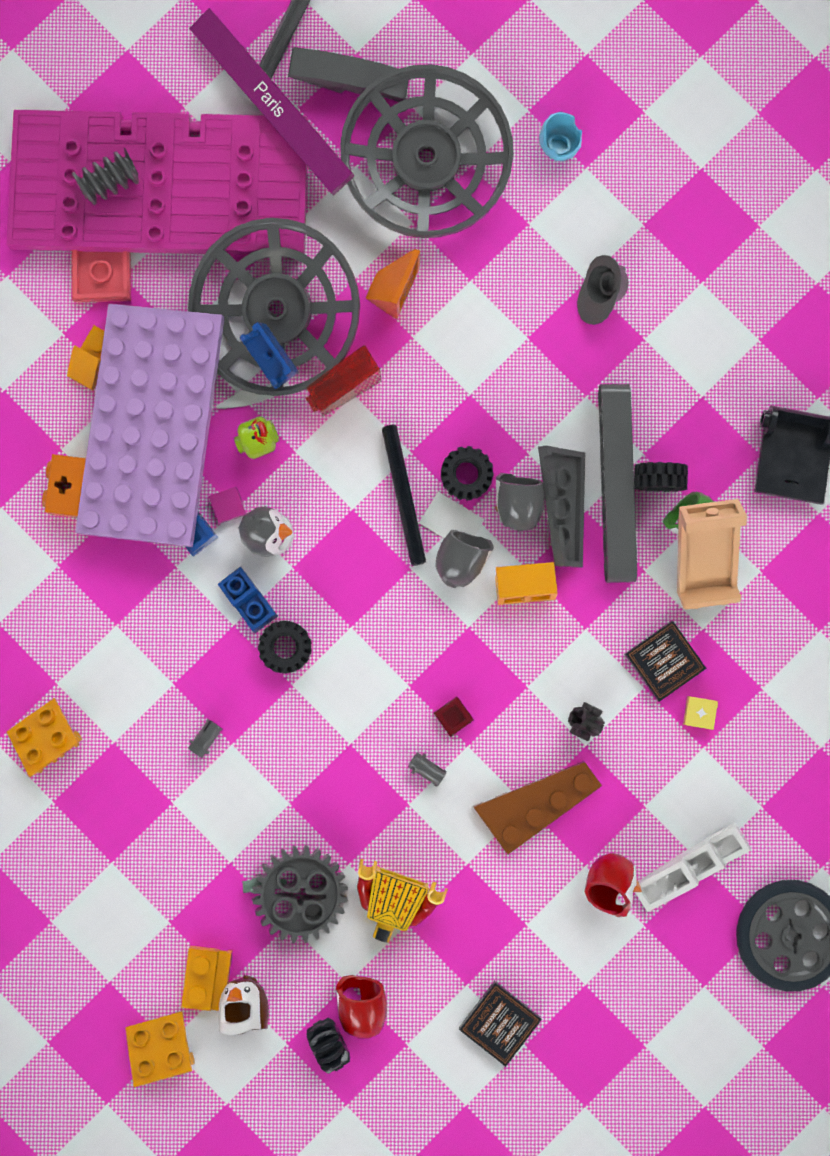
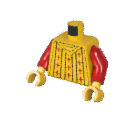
[357,859,448,943]

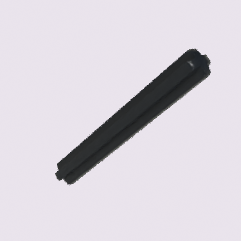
[382,425,426,566]

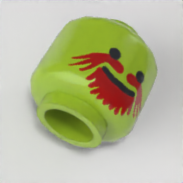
[234,416,279,459]

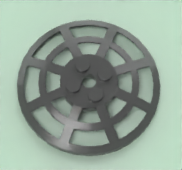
[340,64,514,238]
[188,218,360,396]

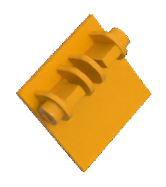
[7,698,82,778]
[125,1011,195,1088]

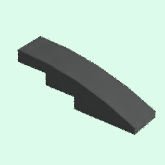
[288,47,409,102]

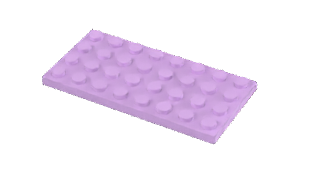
[75,304,224,547]

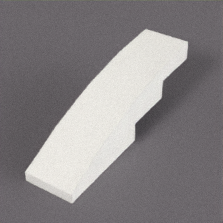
[635,822,751,912]

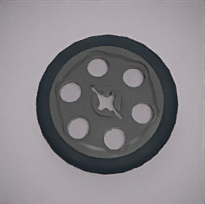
[736,880,830,992]

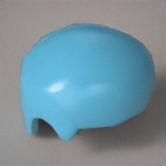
[539,112,582,161]

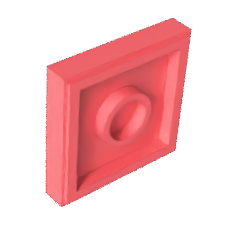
[72,250,131,302]

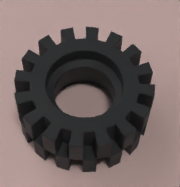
[441,446,494,501]
[634,462,688,492]
[258,621,312,674]

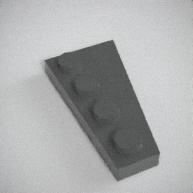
[538,445,585,568]

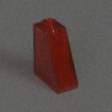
[305,345,381,417]

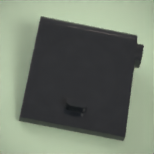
[754,405,830,505]

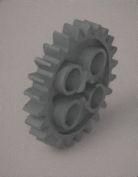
[252,845,348,944]

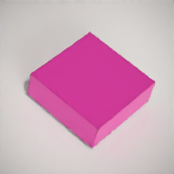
[209,487,246,524]

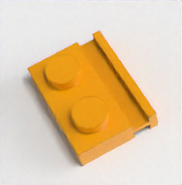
[181,946,233,1011]

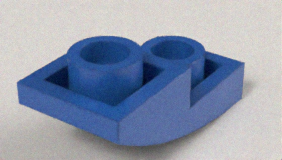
[218,567,278,633]

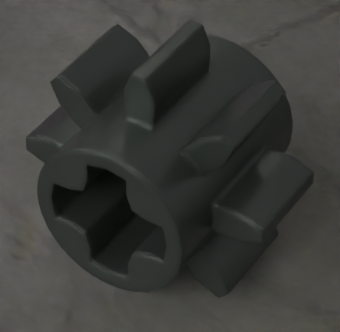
[568,702,605,741]

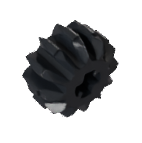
[306,1018,350,1074]

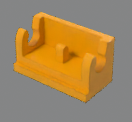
[495,562,558,605]

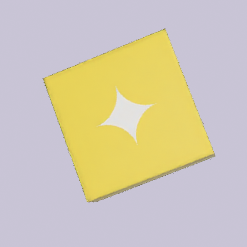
[683,696,718,730]

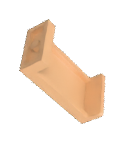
[677,499,747,609]

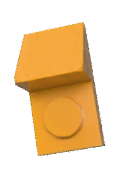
[67,325,104,391]

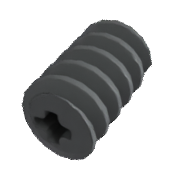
[72,147,139,205]

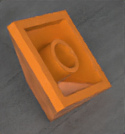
[365,249,421,319]

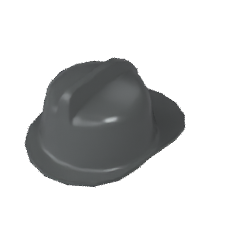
[577,255,629,325]

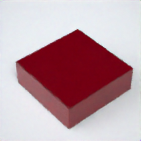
[434,696,474,737]

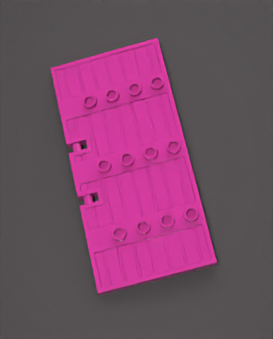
[6,110,308,255]

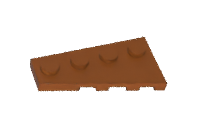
[473,761,602,855]

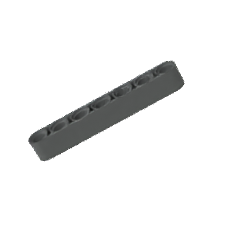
[598,384,637,583]

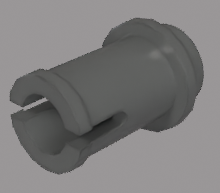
[188,719,223,758]
[408,752,447,787]

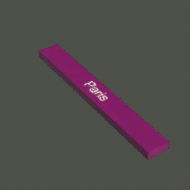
[189,8,355,196]

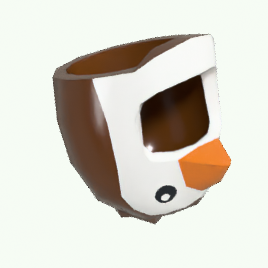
[218,975,269,1035]

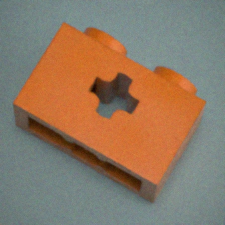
[42,454,86,518]

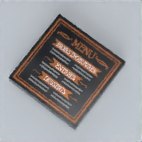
[624,621,707,702]
[459,980,542,1067]

